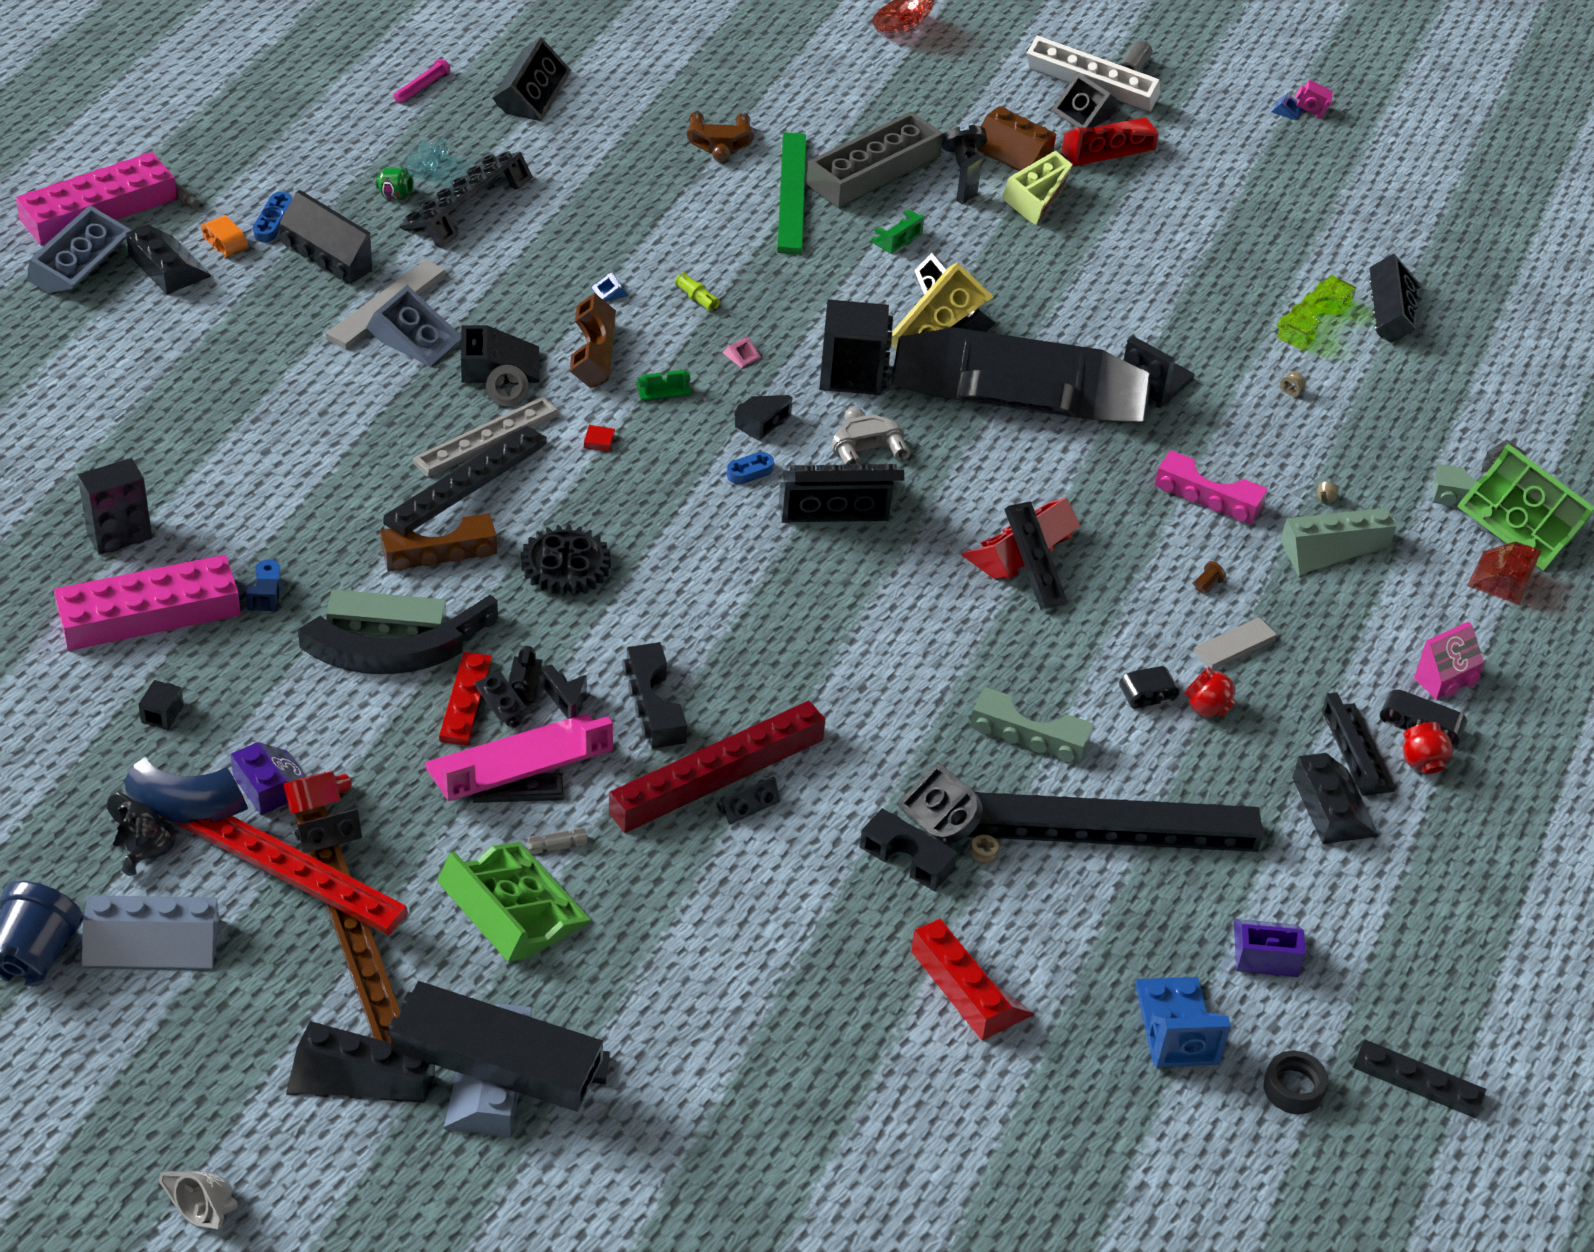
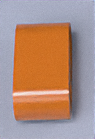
[201,215,248,258]

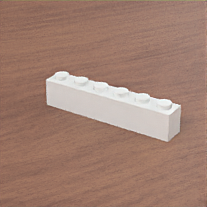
[1027,36,1160,112]

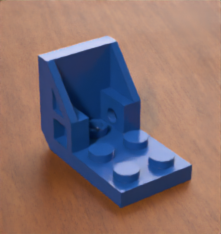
[1135,977,1231,1067]

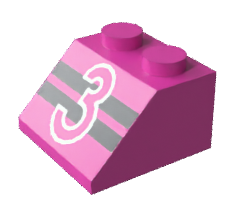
[1414,622,1484,700]

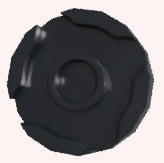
[942,125,988,168]

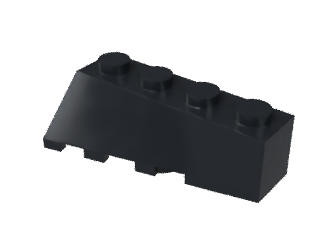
[915,253,996,332]
[1369,254,1421,343]
[286,1021,435,1103]

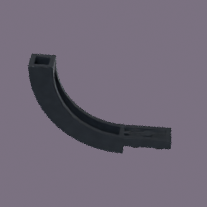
[298,595,498,674]

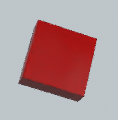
[584,425,615,452]

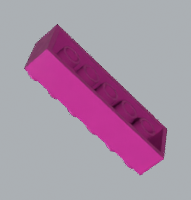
[15,152,177,246]
[54,554,241,651]

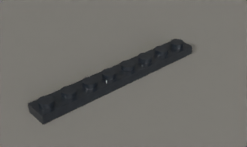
[383,426,547,536]

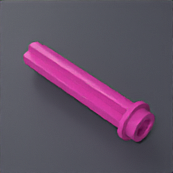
[393,59,450,103]

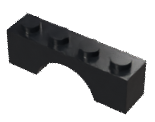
[622,642,687,749]

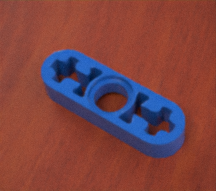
[253,192,292,242]

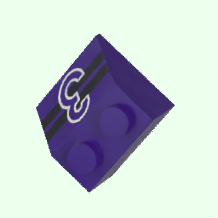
[230,742,306,815]

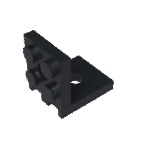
[1123,336,1195,409]

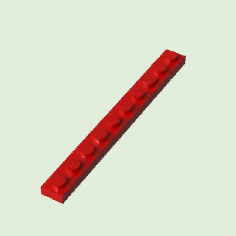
[159,815,408,936]

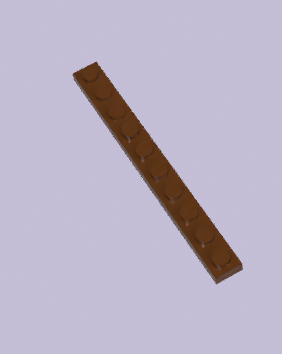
[295,805,401,1043]

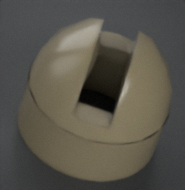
[1317,482,1339,504]

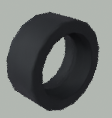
[1263,1050,1328,1115]

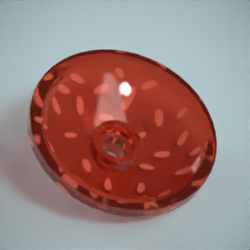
[872,0,935,33]

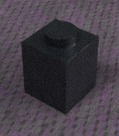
[138,680,184,730]

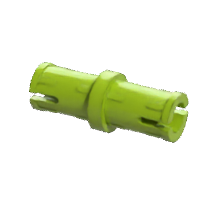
[674,272,720,312]

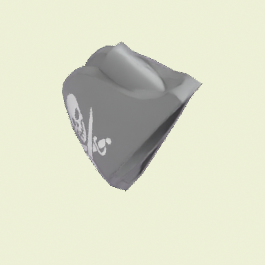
[159,1171,238,1229]

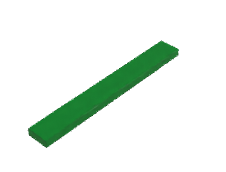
[777,132,806,254]

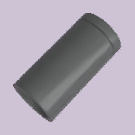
[1119,40,1153,73]

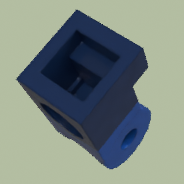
[246,559,282,612]

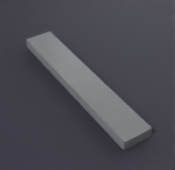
[326,259,445,350]
[413,396,559,478]

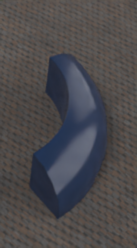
[125,757,248,824]

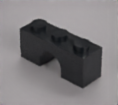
[859,808,958,892]

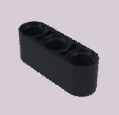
[1380,689,1467,748]

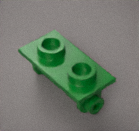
[635,369,692,401]

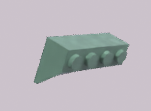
[1281,508,1396,577]

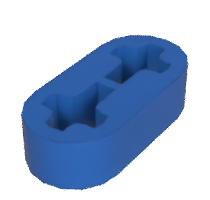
[727,452,774,484]

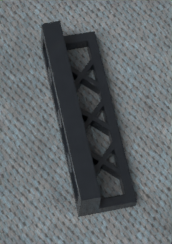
[1322,692,1396,796]

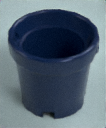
[0,881,84,987]

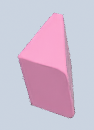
[723,337,761,368]

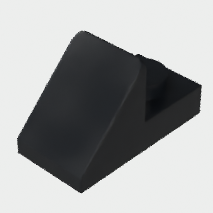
[542,664,587,719]

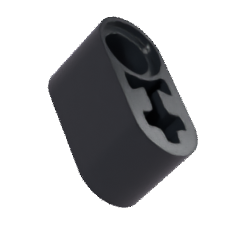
[1119,666,1180,709]

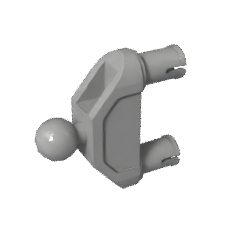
[831,407,911,464]

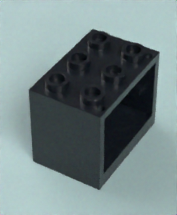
[819,299,893,396]

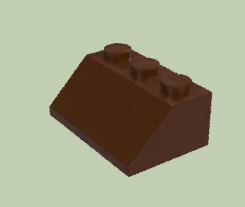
[977,106,1056,171]

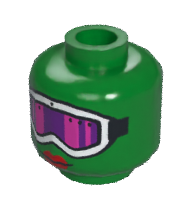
[376,167,414,200]

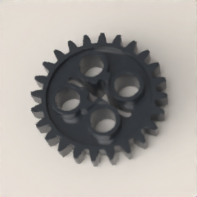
[521,524,611,597]

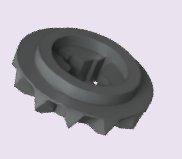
[486,365,528,407]

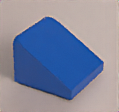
[1271,93,1303,120]
[592,272,629,302]

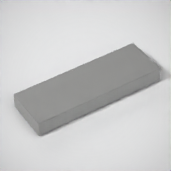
[1194,617,1277,670]

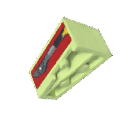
[1002,151,1072,225]

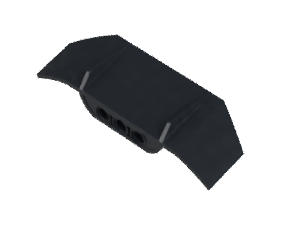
[891,327,1151,422]

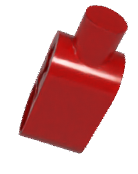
[283,770,352,813]

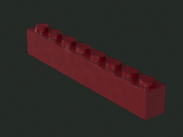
[609,700,826,833]

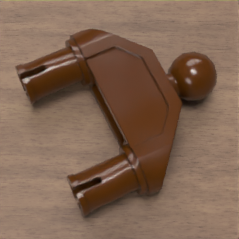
[687,112,754,163]

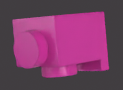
[1295,79,1333,118]

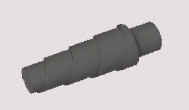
[175,183,200,208]

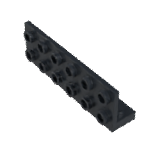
[399,151,533,248]

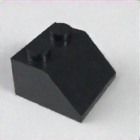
[1051,72,1121,128]

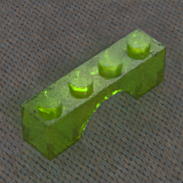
[1277,275,1356,351]

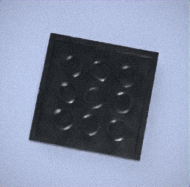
[783,464,905,482]

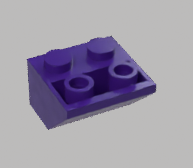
[1234,919,1306,977]

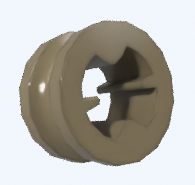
[1280,371,1306,397]
[971,835,999,864]

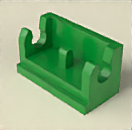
[871,210,925,254]

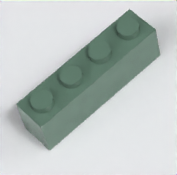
[326,589,446,638]

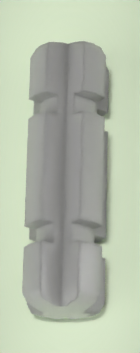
[527,828,588,855]

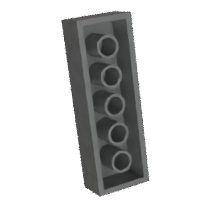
[806,111,943,208]

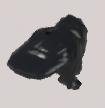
[107,792,176,876]

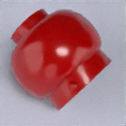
[1184,667,1236,718]
[1403,722,1453,775]

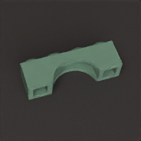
[1433,464,1477,506]
[970,687,1094,765]

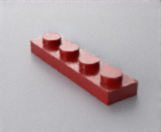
[439,651,492,746]

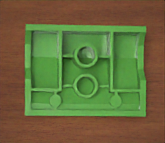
[1457,444,1594,571]
[437,842,591,962]

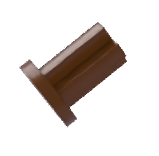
[1192,561,1226,594]

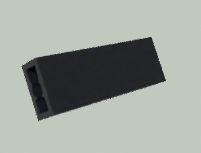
[388,981,603,1112]

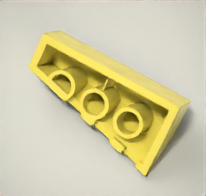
[891,262,994,350]

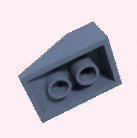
[366,285,461,367]

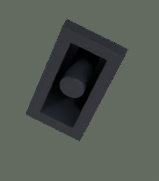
[734,395,793,441]

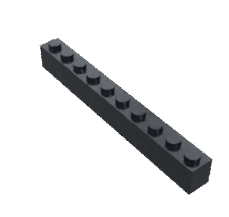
[960,792,1263,852]

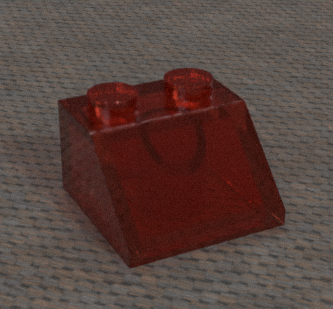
[1467,541,1541,605]

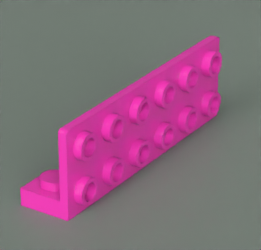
[425,714,613,802]

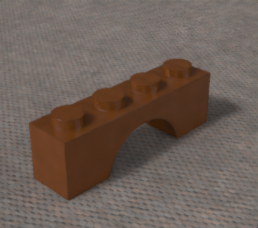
[570,293,616,388]
[380,513,497,571]

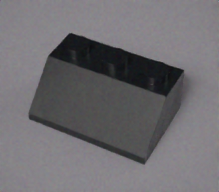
[126,224,211,295]
[1292,753,1379,844]

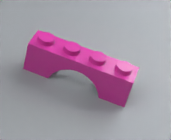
[1154,450,1268,525]

